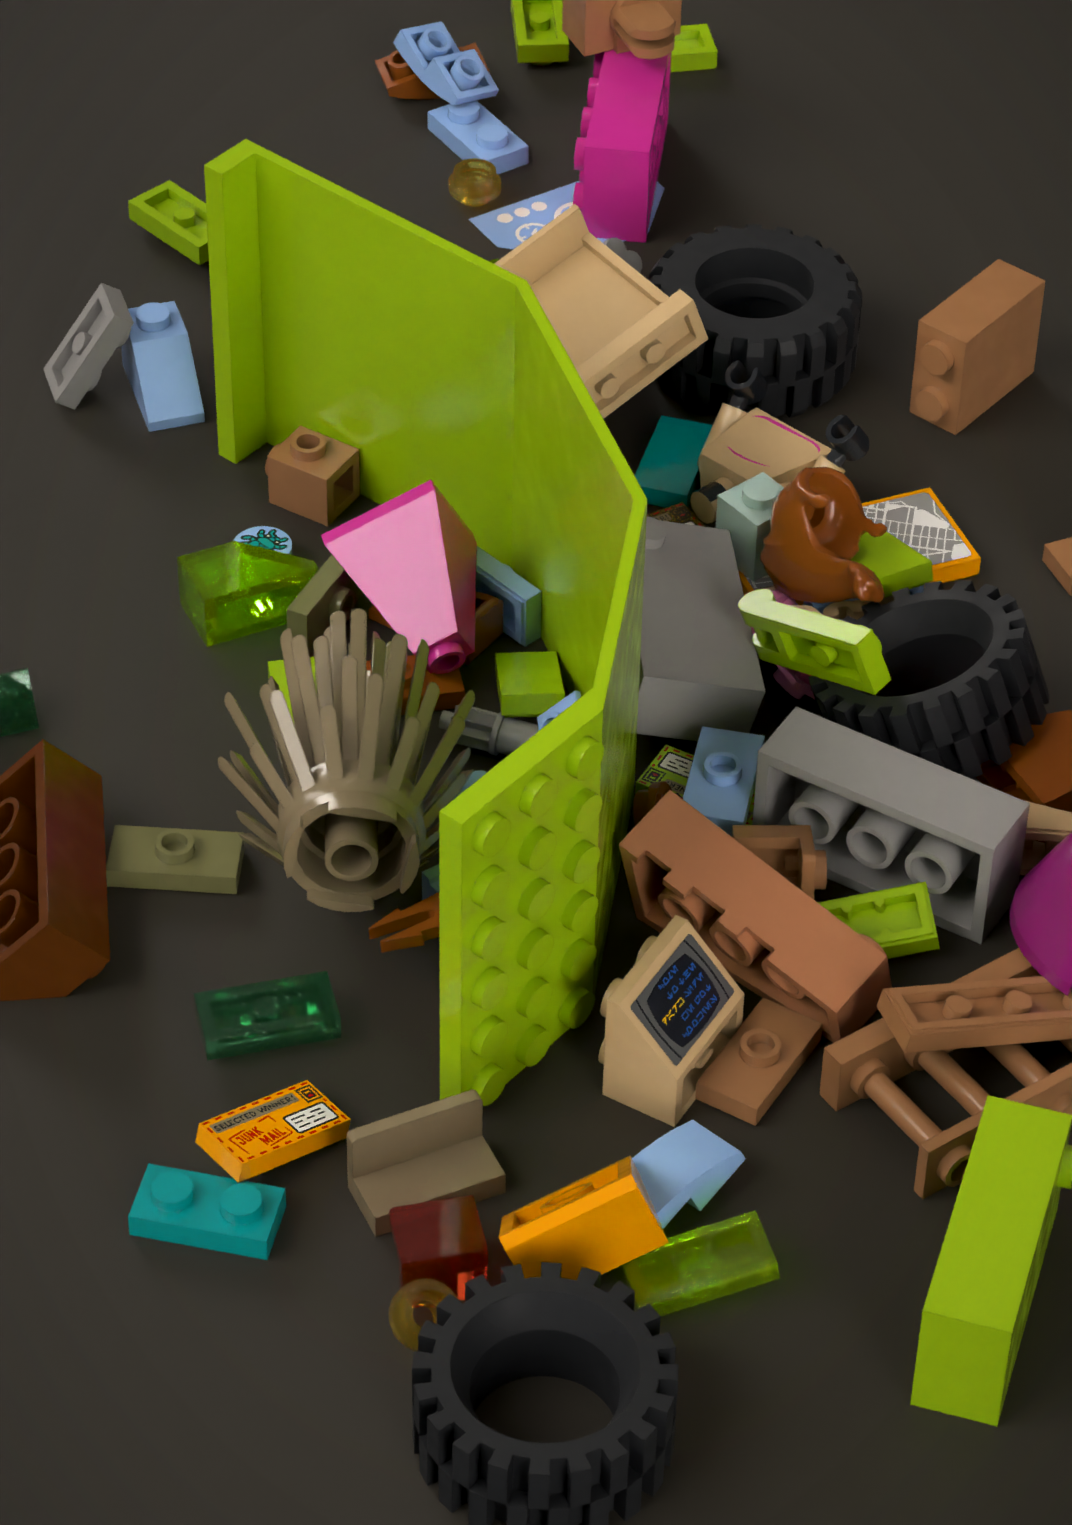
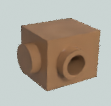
[265,426,360,526]

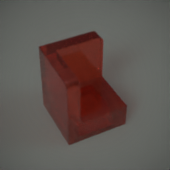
[389,1195,488,1309]

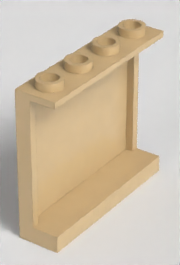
[495,204,708,419]

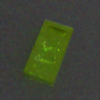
[621,1210,780,1316]

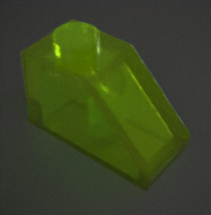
[177,541,318,647]

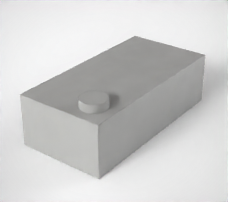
[637,516,765,741]
[752,707,1030,945]

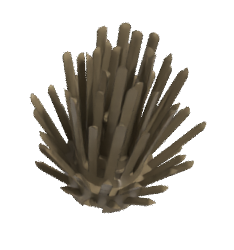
[218,608,475,912]

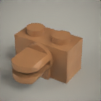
[562,0,682,59]

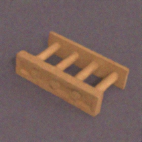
[819,948,1072,1199]

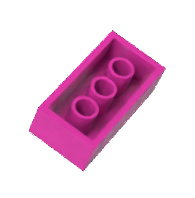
[573,50,671,243]

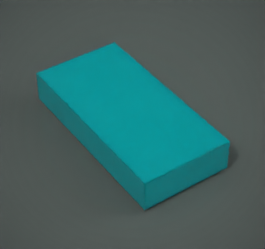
[635,415,713,511]

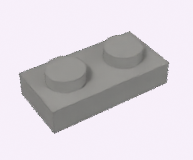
[43,283,133,410]

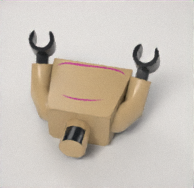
[690,361,869,524]

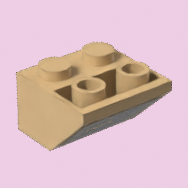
[598,915,744,1127]

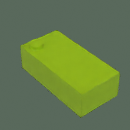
[910,1095,1072,1427]

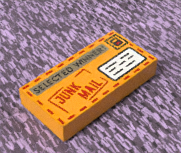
[195,1080,351,1183]

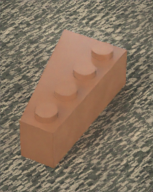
[619,790,892,1043]

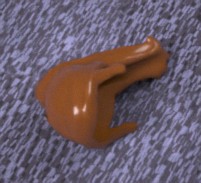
[760,467,887,603]

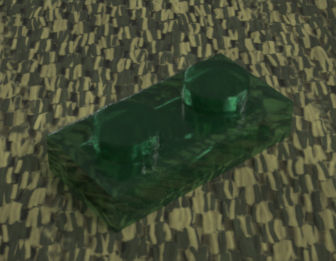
[193,971,342,1061]

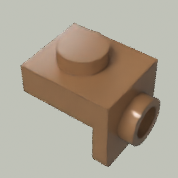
[732,825,827,899]

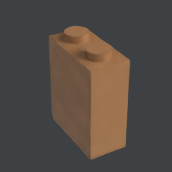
[909,259,1045,435]

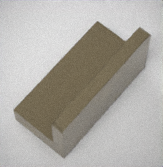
[347,1089,506,1237]

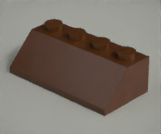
[0,739,110,1002]

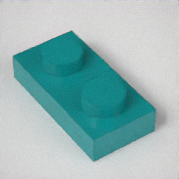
[128,1163,286,1260]

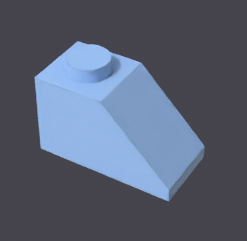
[121,301,205,432]

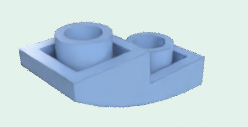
[393,21,499,105]
[632,1120,746,1229]

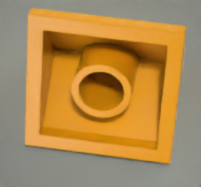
[499,1155,669,1280]

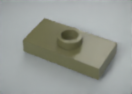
[286,555,364,657]
[106,825,245,894]

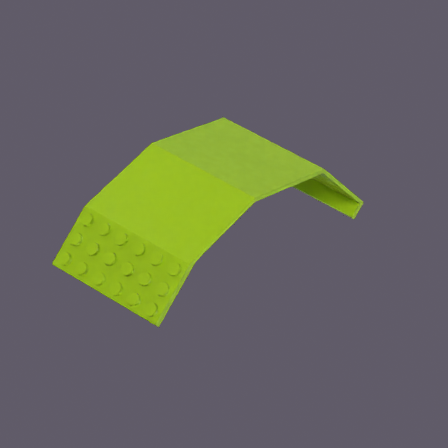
[204,139,648,1106]

